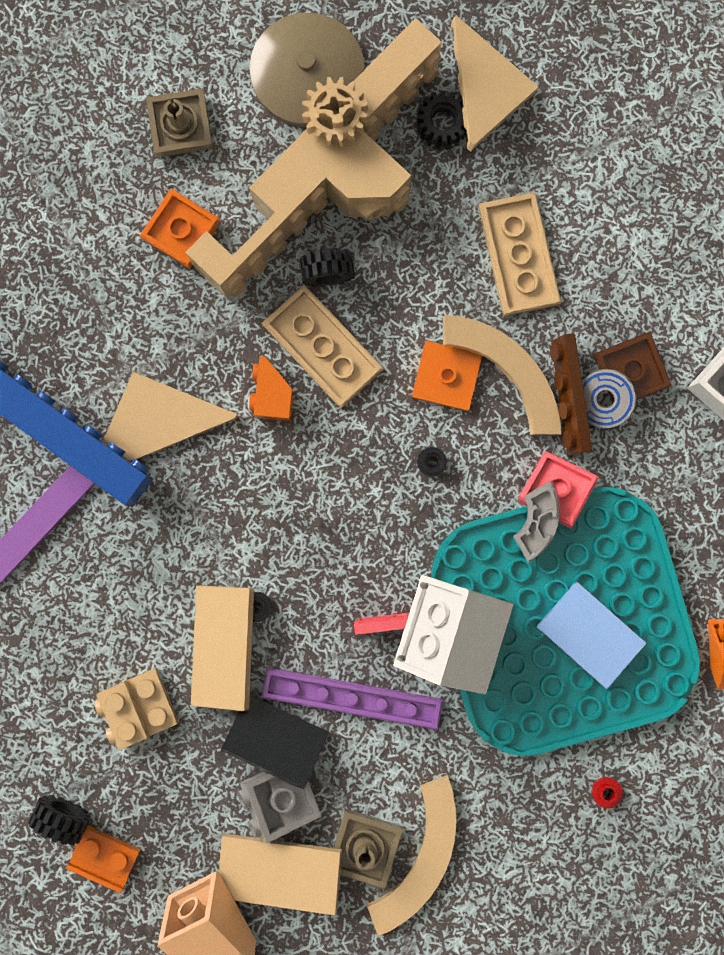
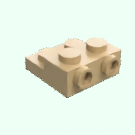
[94,667,179,751]

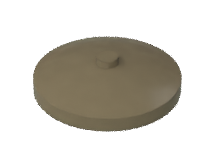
[250,13,364,128]

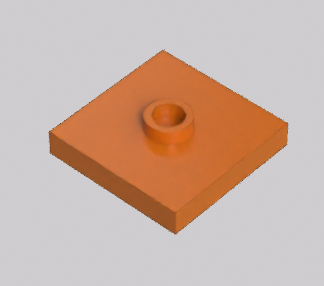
[140,188,221,269]
[412,341,482,412]

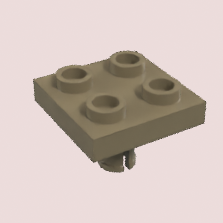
[146,88,213,157]
[333,808,403,889]

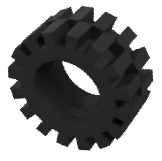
[417,91,467,150]
[300,248,355,287]
[28,795,91,845]

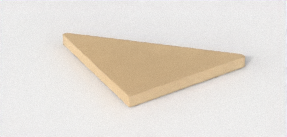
[451,15,538,152]
[103,372,238,462]

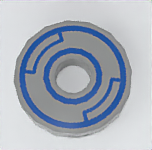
[582,369,637,428]

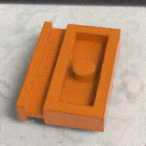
[66,826,141,893]

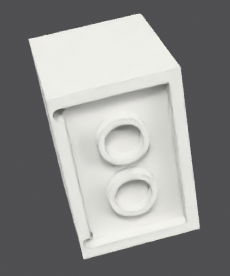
[393,575,513,694]

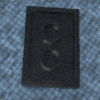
[221,695,329,790]

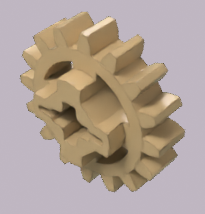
[302,77,368,147]

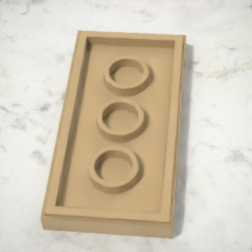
[478,192,561,317]
[262,284,384,409]
[191,585,254,711]
[219,834,342,916]

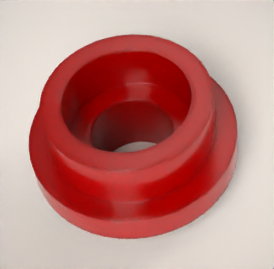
[591,777,623,808]

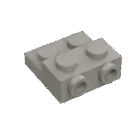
[238,771,322,843]

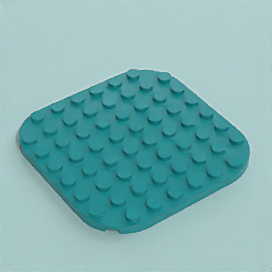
[431,487,700,756]

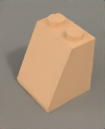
[157,871,256,955]

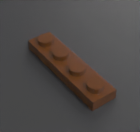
[550,334,592,456]

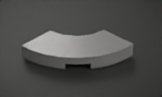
[513,480,560,563]

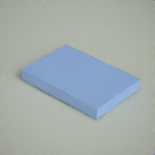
[536,582,646,689]

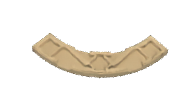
[443,315,561,436]
[367,775,456,936]

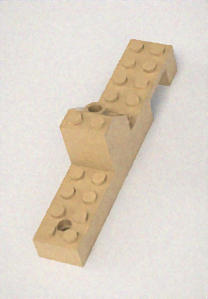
[185,18,442,300]

